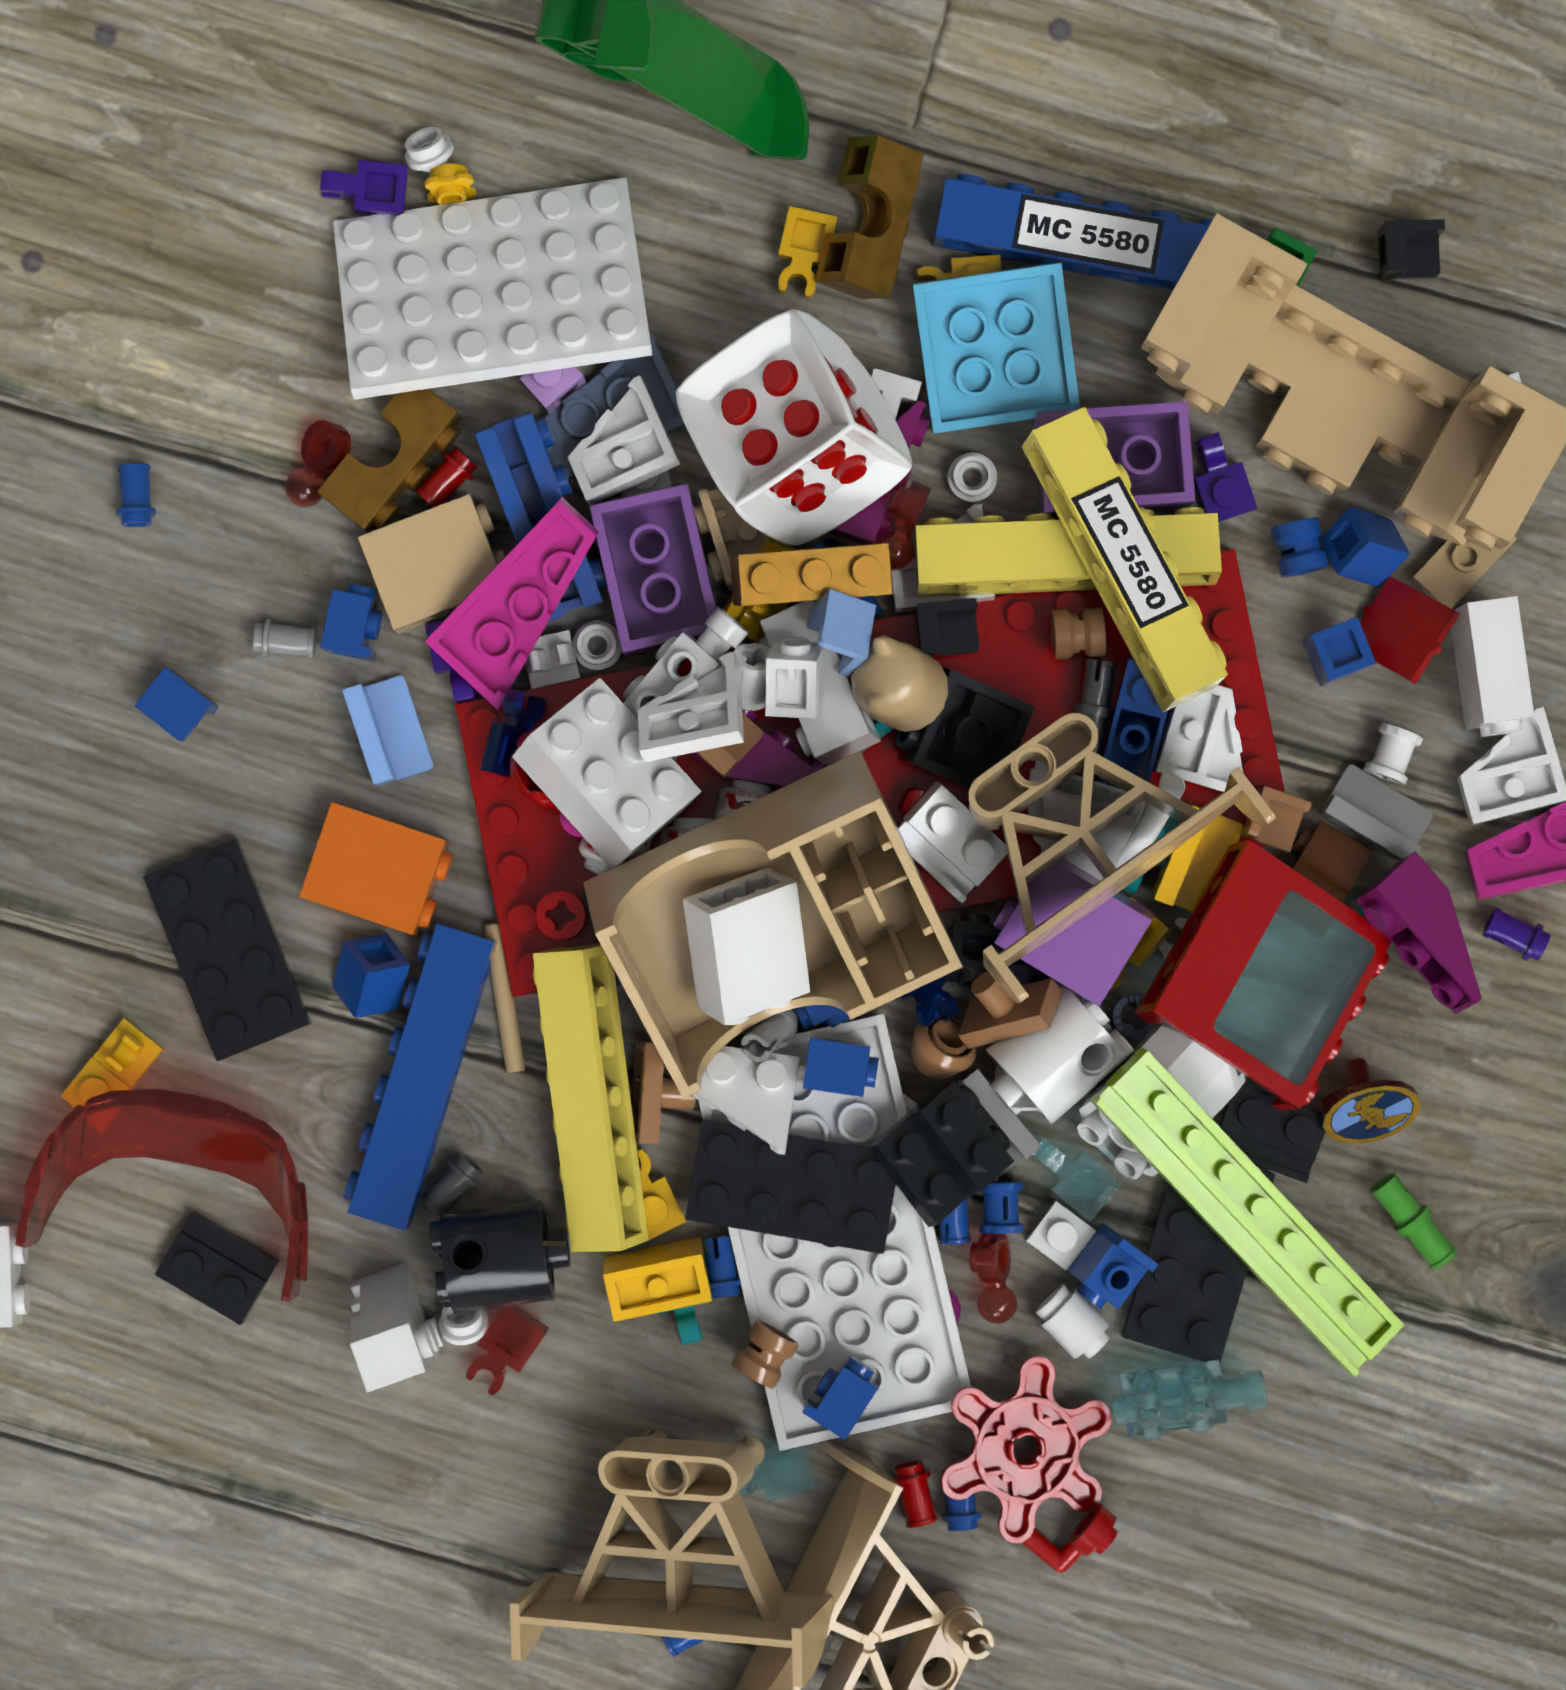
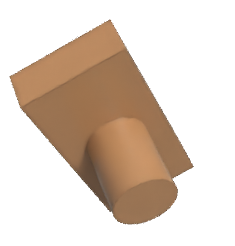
[958,971,1062,1049]
[631,1041,696,1144]

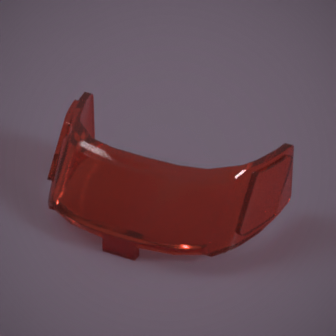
[15,1089,308,1302]

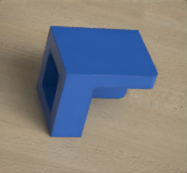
[1319,506,1410,587]
[1303,617,1376,687]
[134,666,219,742]
[333,933,410,1018]

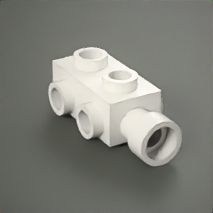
[623,607,749,719]

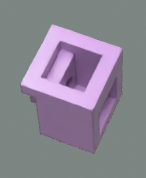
[517,367,586,415]

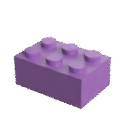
[1033,401,1195,519]
[590,484,716,658]

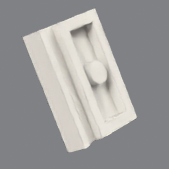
[898,781,1008,903]

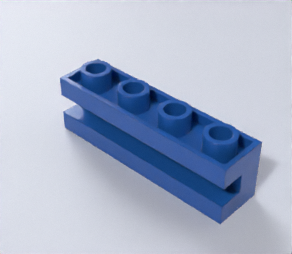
[474,409,607,622]

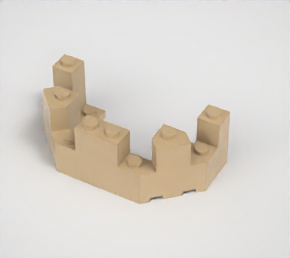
[1141,213,1566,551]

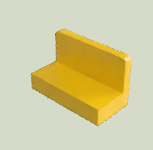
[1151,802,1243,911]
[603,1237,712,1322]

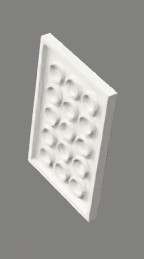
[333,177,652,400]

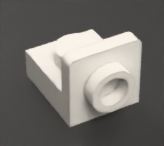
[765,637,823,719]

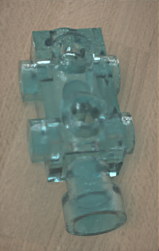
[1112,1360,1267,1440]

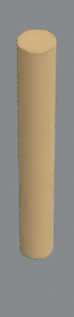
[483,924,525,1073]

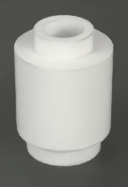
[1035,1284,1110,1359]

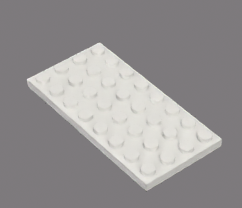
[698,1013,971,1451]

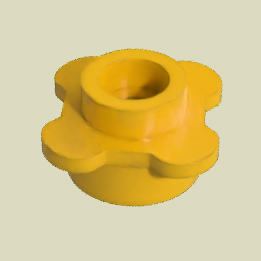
[424,163,476,205]

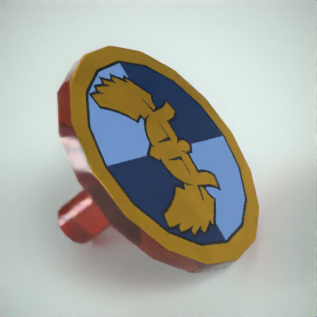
[1321,1058,1421,1144]

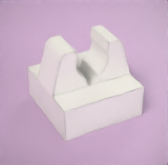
[871,368,922,420]
[525,630,581,689]

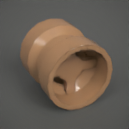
[1050,607,1106,660]
[731,1319,799,1389]

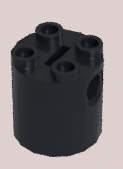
[429,1200,571,1314]

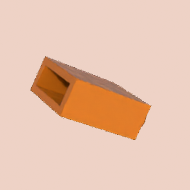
[299,802,454,936]

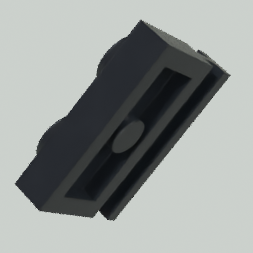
[1219,1083,1326,1183]
[154,1211,280,1325]

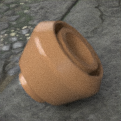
[911,1015,976,1079]

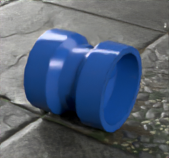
[1270,517,1329,578]

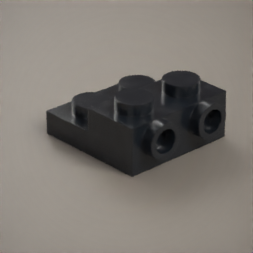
[896,667,1035,789]
[868,1081,1014,1227]

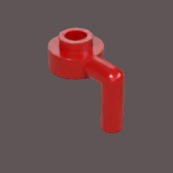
[1022,1503,1118,1573]

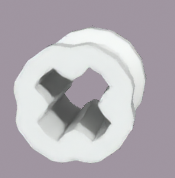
[734,643,770,711]
[1363,723,1423,786]

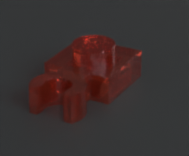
[466,1305,549,1395]

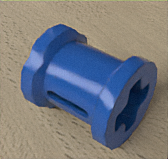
[979,1181,1024,1234]

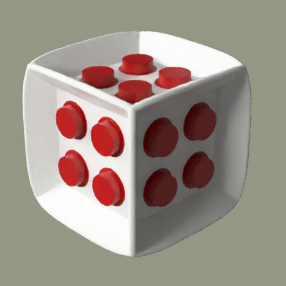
[675,309,913,546]

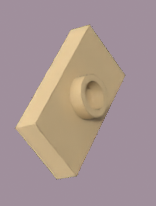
[1410,536,1517,608]

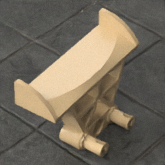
[969,713,1276,1003]
[509,1429,833,1688]
[735,1440,994,1690]

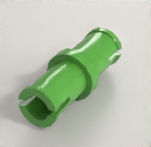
[1370,1172,1458,1270]

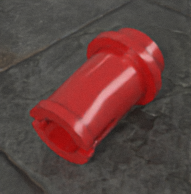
[415,447,478,508]
[892,1460,938,1528]

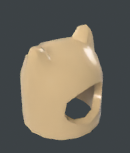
[851,635,948,732]

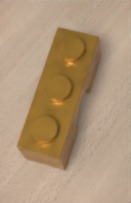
[815,135,924,299]
[317,389,462,533]
[730,543,892,606]

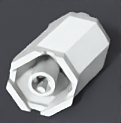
[1077,1022,1246,1180]

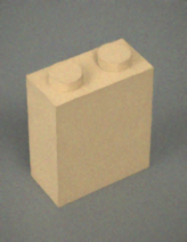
[358,494,505,635]

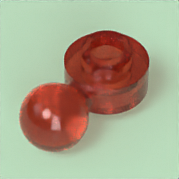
[285,420,351,508]
[875,480,932,571]
[969,1233,1017,1324]

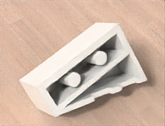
[350,1262,444,1393]

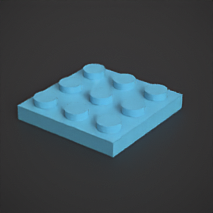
[912,262,1080,434]

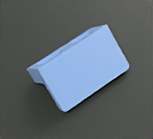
[342,675,434,787]

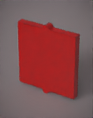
[1360,576,1460,684]

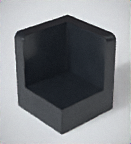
[1378,219,1445,280]
[915,598,979,657]

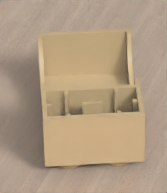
[583,751,963,1099]

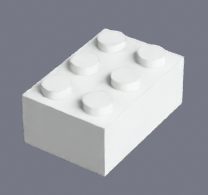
[512,678,702,869]

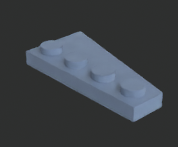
[544,331,685,481]

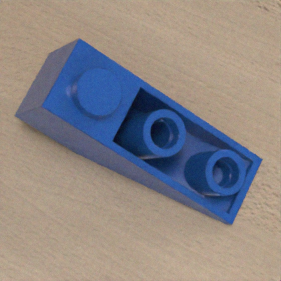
[1097,652,1168,789]

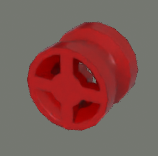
[535,890,587,941]

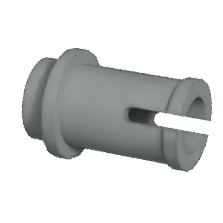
[253,618,317,658]
[741,1009,798,1062]

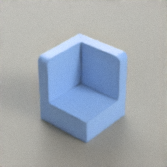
[807,589,876,677]

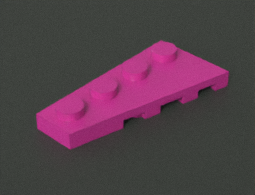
[424,497,599,710]
[1464,801,1566,901]

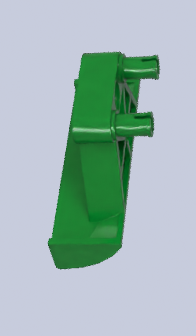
[535,0,810,160]

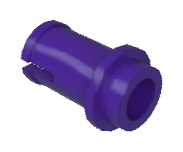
[1482,907,1551,961]

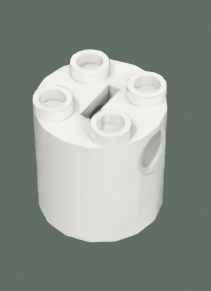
[985,983,1135,1125]

